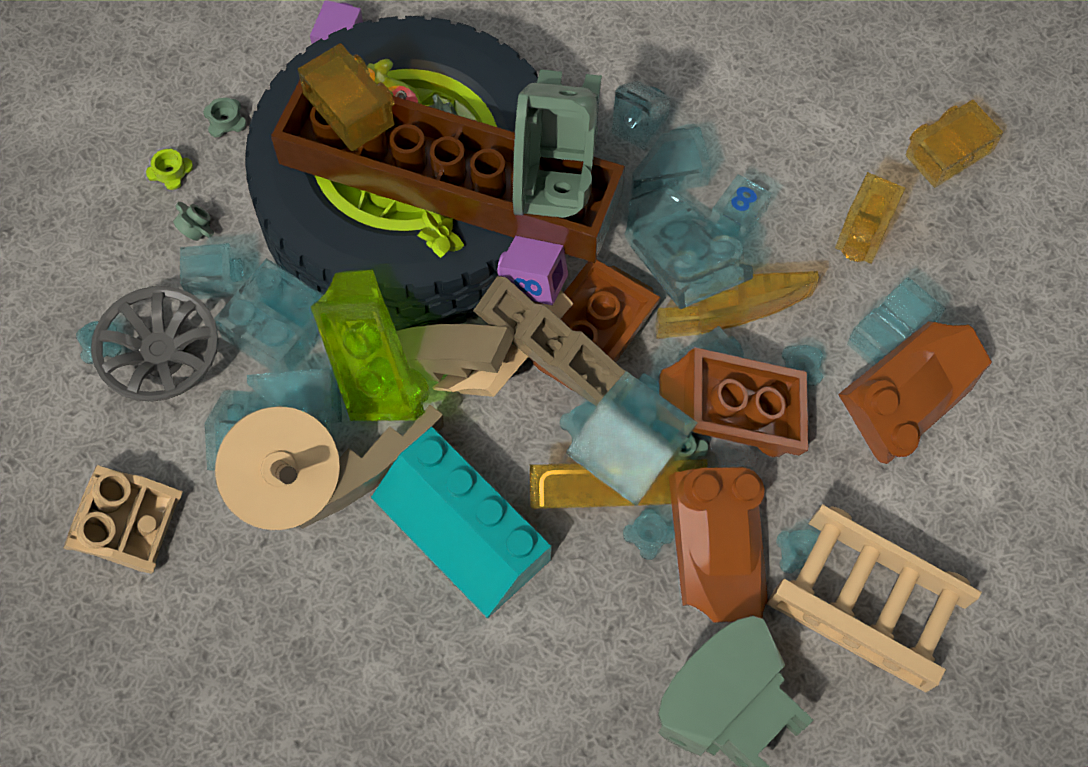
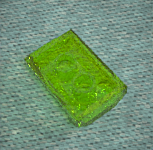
[310,269,430,421]

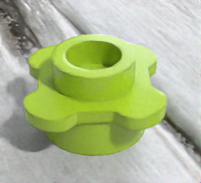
[146,149,193,190]

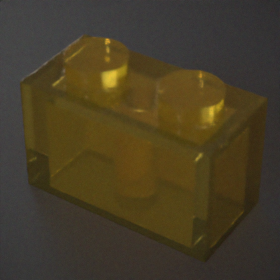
[297,43,395,151]
[905,99,1003,188]
[835,172,906,264]

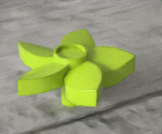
[417,211,464,258]

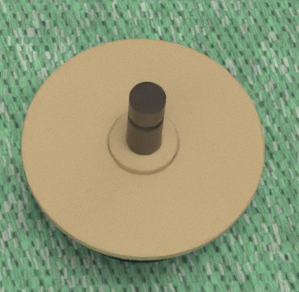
[215,406,340,530]

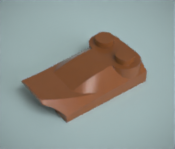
[528,260,660,392]
[838,321,992,464]
[659,347,808,457]
[669,467,768,623]

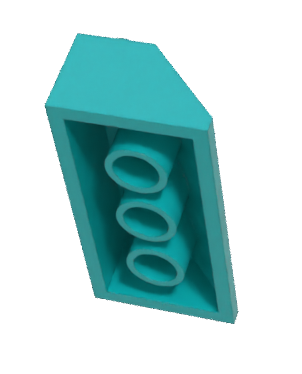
[371,427,551,619]

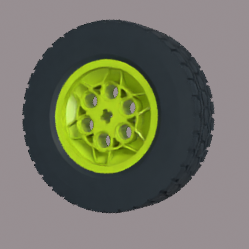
[245,16,538,332]

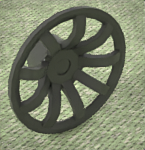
[91,286,219,402]

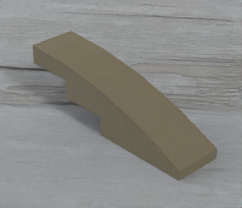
[473,276,637,417]
[370,324,514,382]
[299,405,444,529]

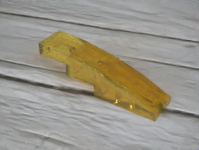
[655,271,819,339]
[529,459,708,508]

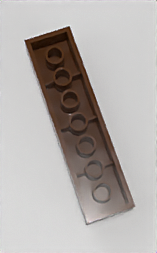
[271,69,625,263]

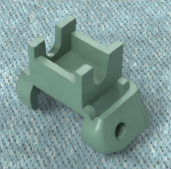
[513,69,602,218]
[658,616,813,767]

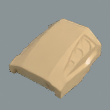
[63,465,183,574]

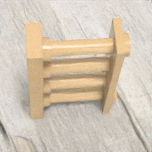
[767,504,981,692]

